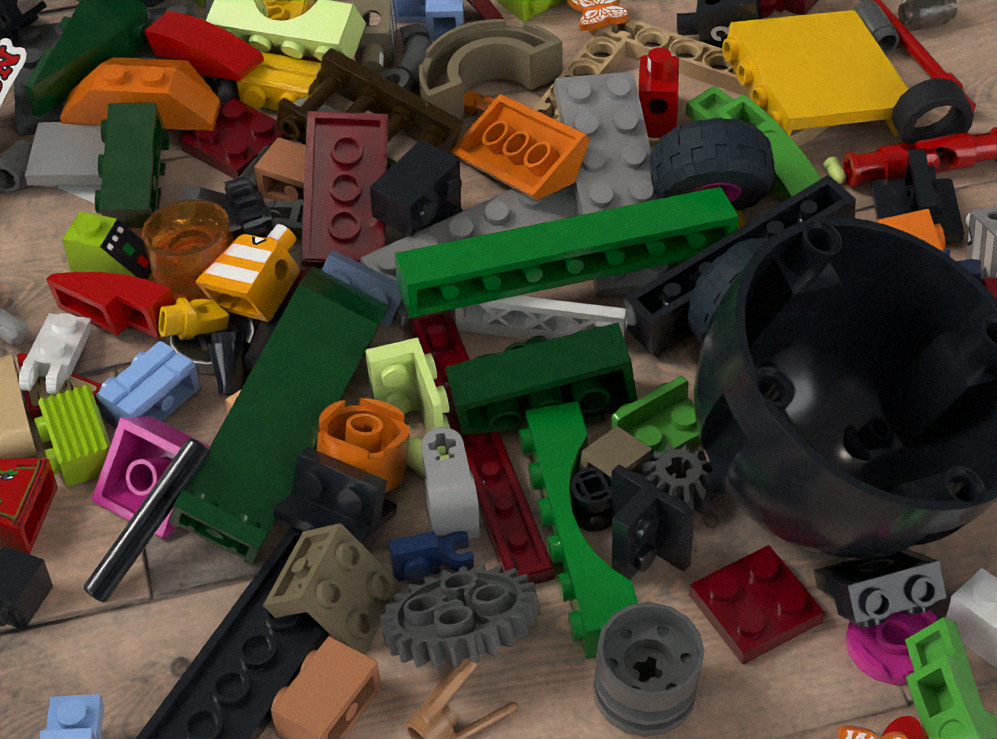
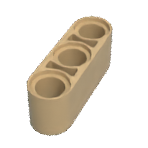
[0,354,37,459]

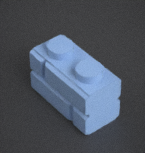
[96,341,201,429]

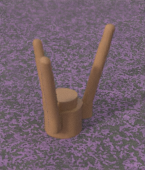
[404,658,519,739]

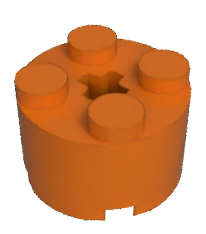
[317,398,410,493]

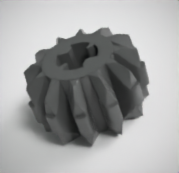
[640,443,716,513]

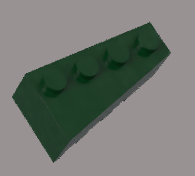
[445,322,638,435]

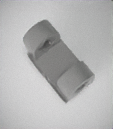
[421,427,480,540]

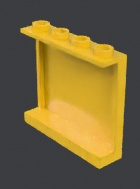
[722,10,908,136]

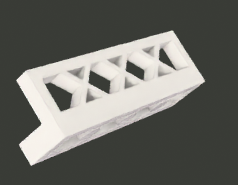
[455,295,628,343]

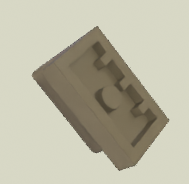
[263,523,399,655]

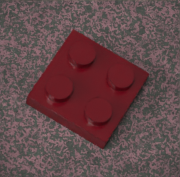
[180,98,291,179]
[689,545,824,665]

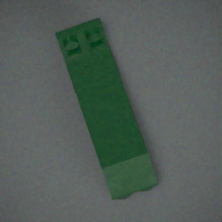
[169,266,390,566]

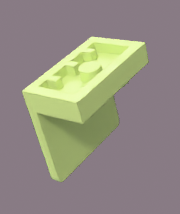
[366,337,450,455]

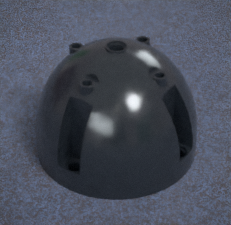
[694,217,997,558]

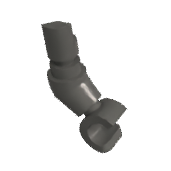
[378,24,433,93]

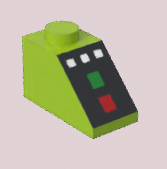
[62,211,163,281]

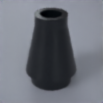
[207,332,251,395]

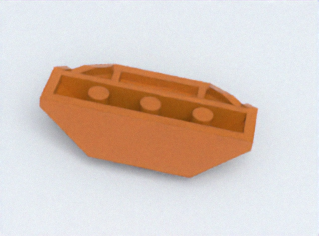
[60,57,221,131]

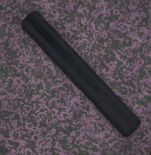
[84,438,211,603]

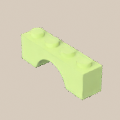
[206,0,366,61]

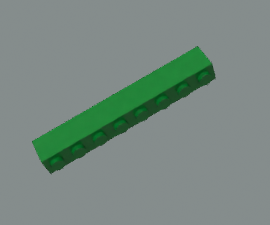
[394,187,739,318]

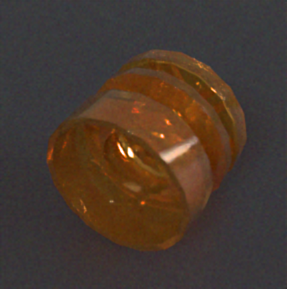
[141,199,234,303]

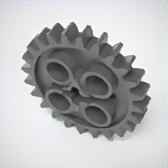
[380,564,540,669]

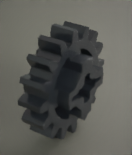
[220,177,273,243]

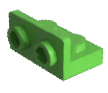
[611,376,702,453]

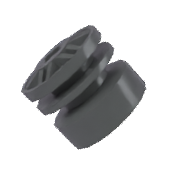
[593,602,705,737]

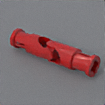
[843,127,997,188]

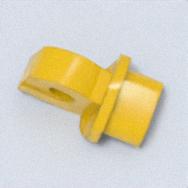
[158,297,229,340]

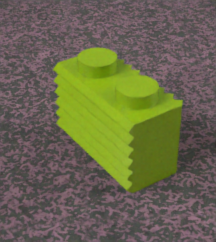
[34,384,111,488]

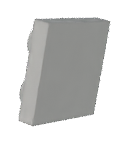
[24,122,105,187]

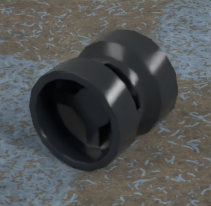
[571,467,611,532]

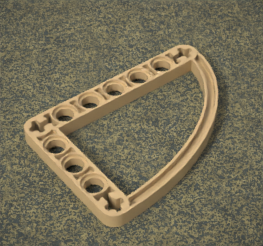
[533,18,829,149]

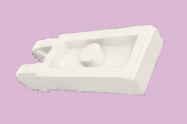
[19,313,91,394]

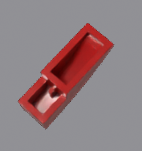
[144,10,264,81]
[46,272,175,339]

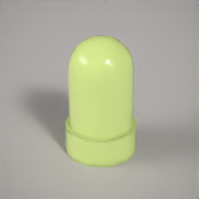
[823,157,847,184]

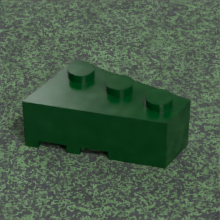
[94,103,170,228]

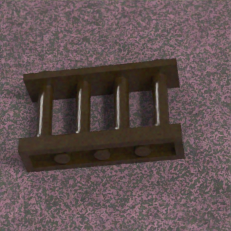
[276,48,463,170]

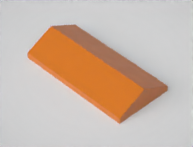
[450,94,590,201]

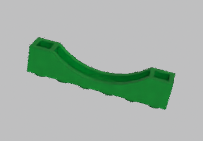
[519,401,638,659]

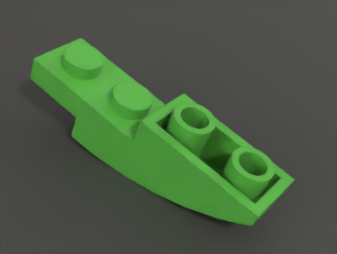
[685,85,821,201]
[905,617,997,739]

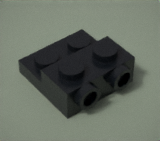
[813,549,947,627]

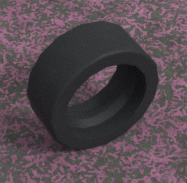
[892,78,974,153]

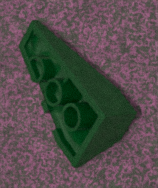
[25,0,151,117]

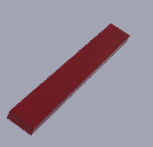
[408,310,555,585]

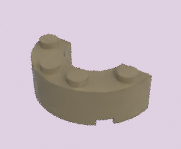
[419,19,563,120]

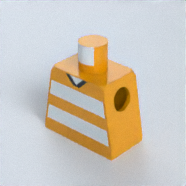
[195,224,300,322]

